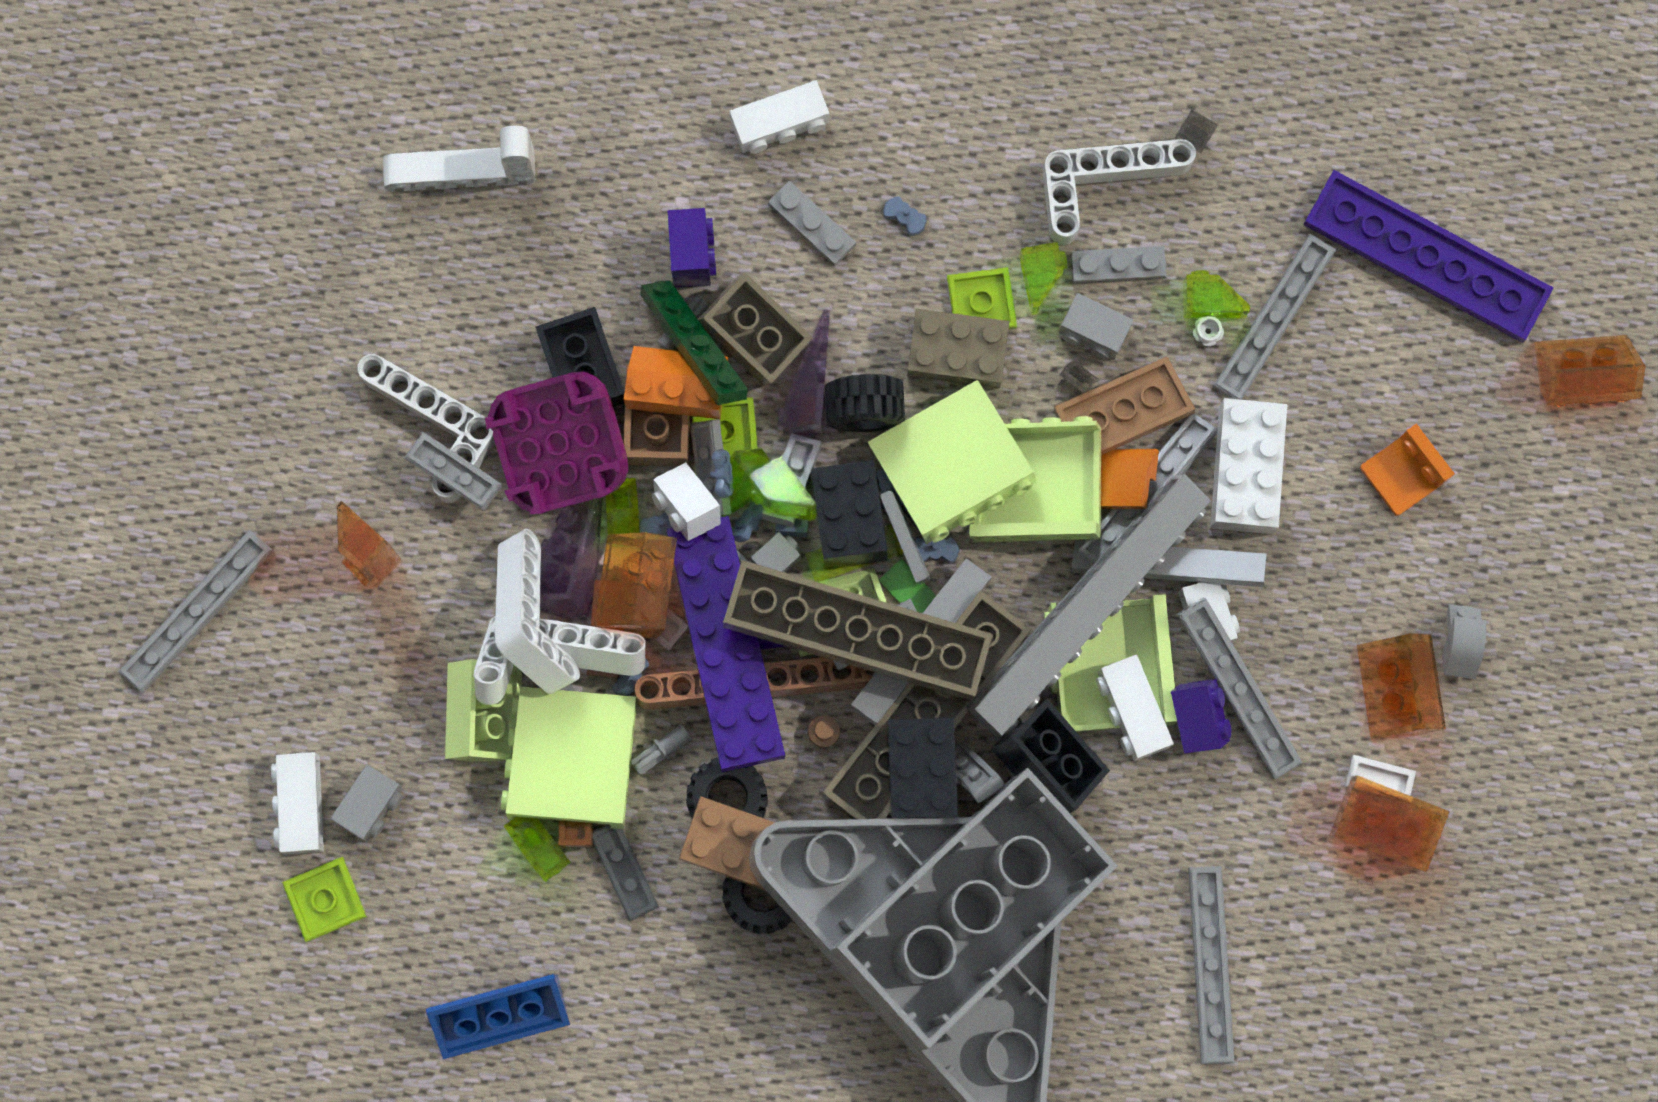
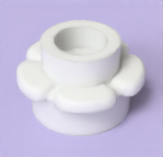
[1193,316,1224,346]

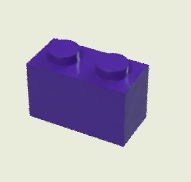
[1171,679,1232,754]

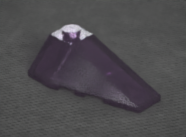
[778,309,830,438]
[540,497,603,618]

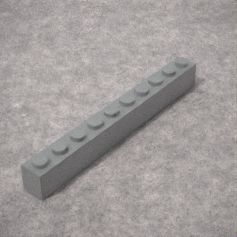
[965,474,1211,736]

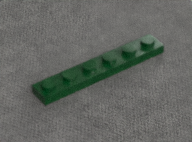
[640,280,748,405]

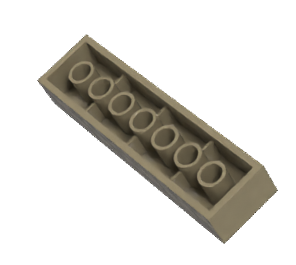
[723,560,993,701]
[822,590,1032,819]

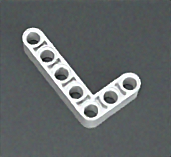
[383,126,536,192]
[1043,139,1196,245]
[357,354,495,503]
[495,529,580,694]
[474,616,645,705]

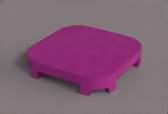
[485,372,629,514]

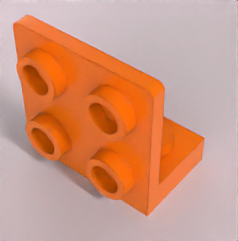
[1360,423,1455,516]

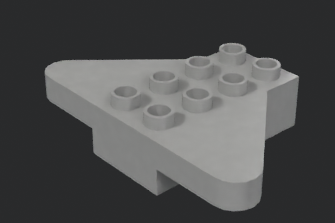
[749,768,1118,1102]

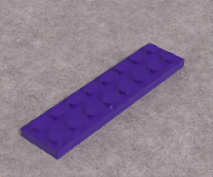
[1303,170,1554,343]
[666,516,785,772]

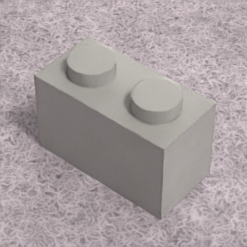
[1059,293,1134,360]
[330,764,403,842]

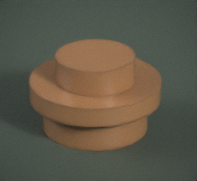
[808,715,840,748]

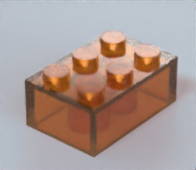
[1329,775,1450,872]

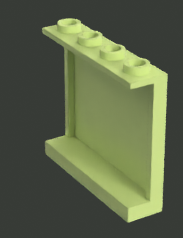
[868,380,1036,544]
[969,416,1101,542]
[1044,594,1177,732]
[501,687,637,829]

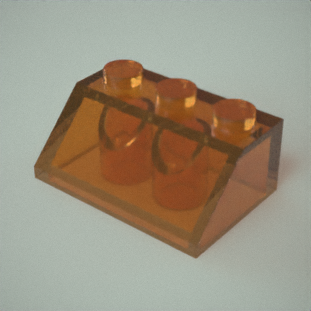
[1534,335,1646,407]
[337,501,402,588]
[594,532,677,639]
[1357,633,1446,739]

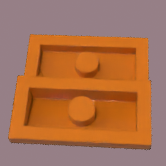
[1101,449,1159,509]

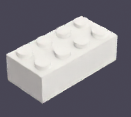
[1210,398,1287,534]

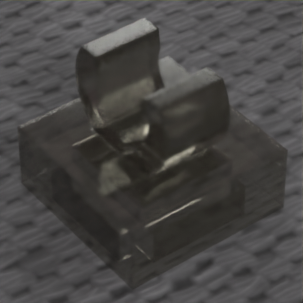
[1175,110,1218,154]
[1057,360,1098,399]

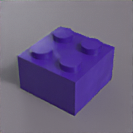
[667,208,717,288]

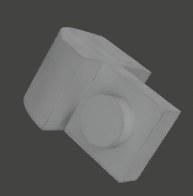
[1442,604,1486,679]

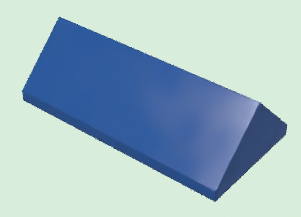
[426,974,570,1059]

